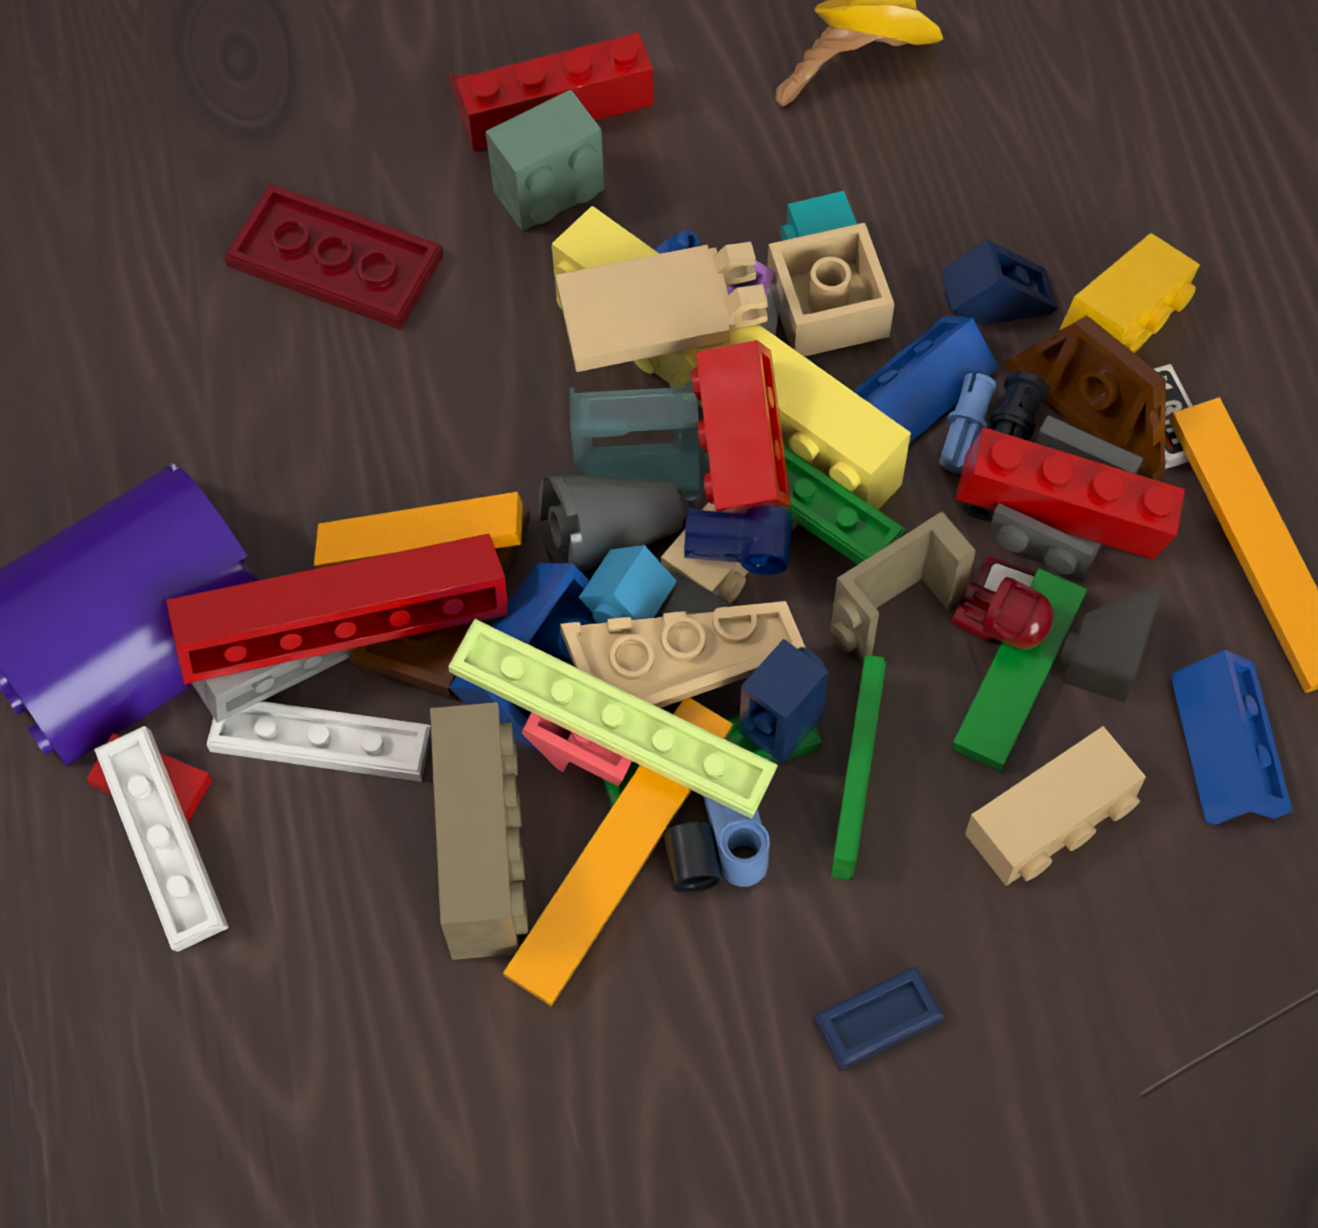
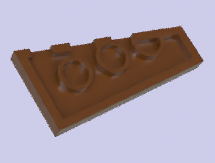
[349,494,530,697]

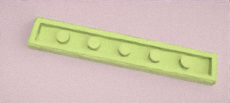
[448,619,778,819]

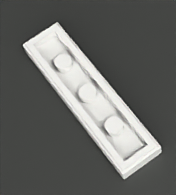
[206,701,431,782]
[94,726,229,952]

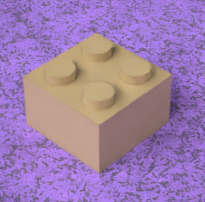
[767,223,895,357]

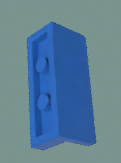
[853,316,997,444]
[1171,650,1293,825]

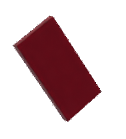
[224,183,444,330]

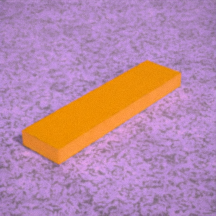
[314,492,523,569]

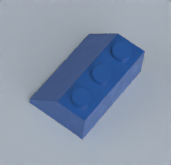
[449,563,598,754]

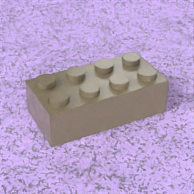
[430,702,529,960]

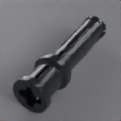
[963,371,1050,521]

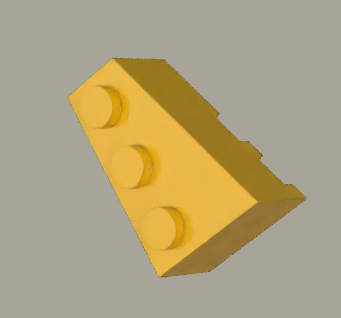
[1060,233,1200,354]

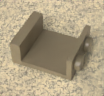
[830,511,976,665]

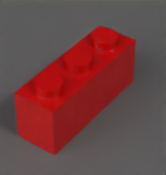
[691,340,791,516]

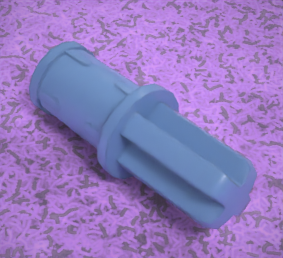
[939,373,996,474]

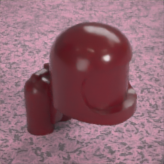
[951,576,1054,650]

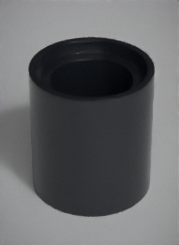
[663,822,722,893]

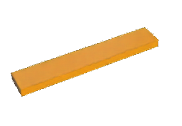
[1169,397,1318,693]
[503,698,733,1007]

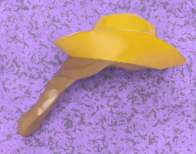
[775,0,943,107]

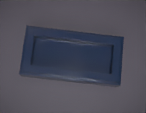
[813,966,944,1071]

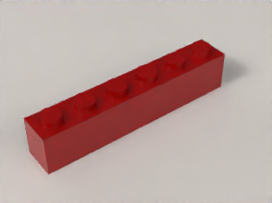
[166,533,508,684]

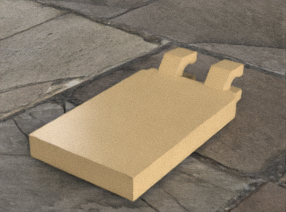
[555,242,768,372]

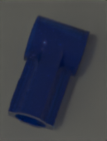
[684,505,793,575]

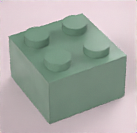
[486,90,605,231]

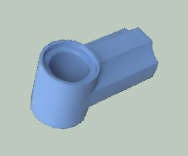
[703,796,770,887]

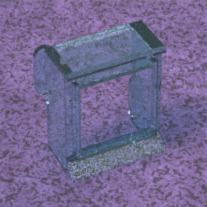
[569,380,700,500]

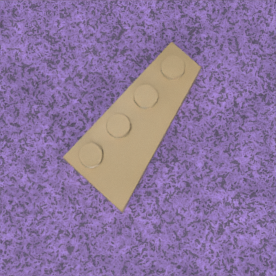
[560,601,806,708]

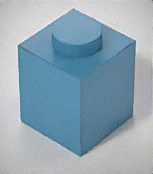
[579,545,677,623]

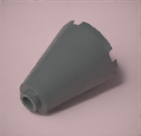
[539,474,689,574]

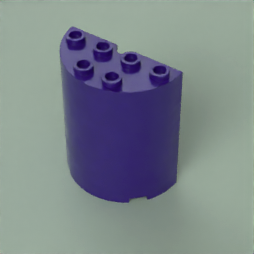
[0,463,260,766]

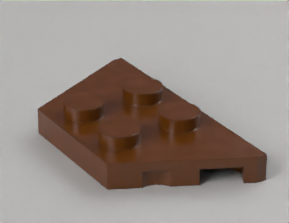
[1004,315,1166,481]

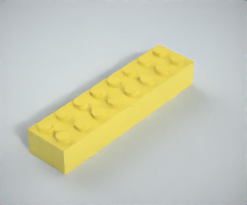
[552,206,911,510]

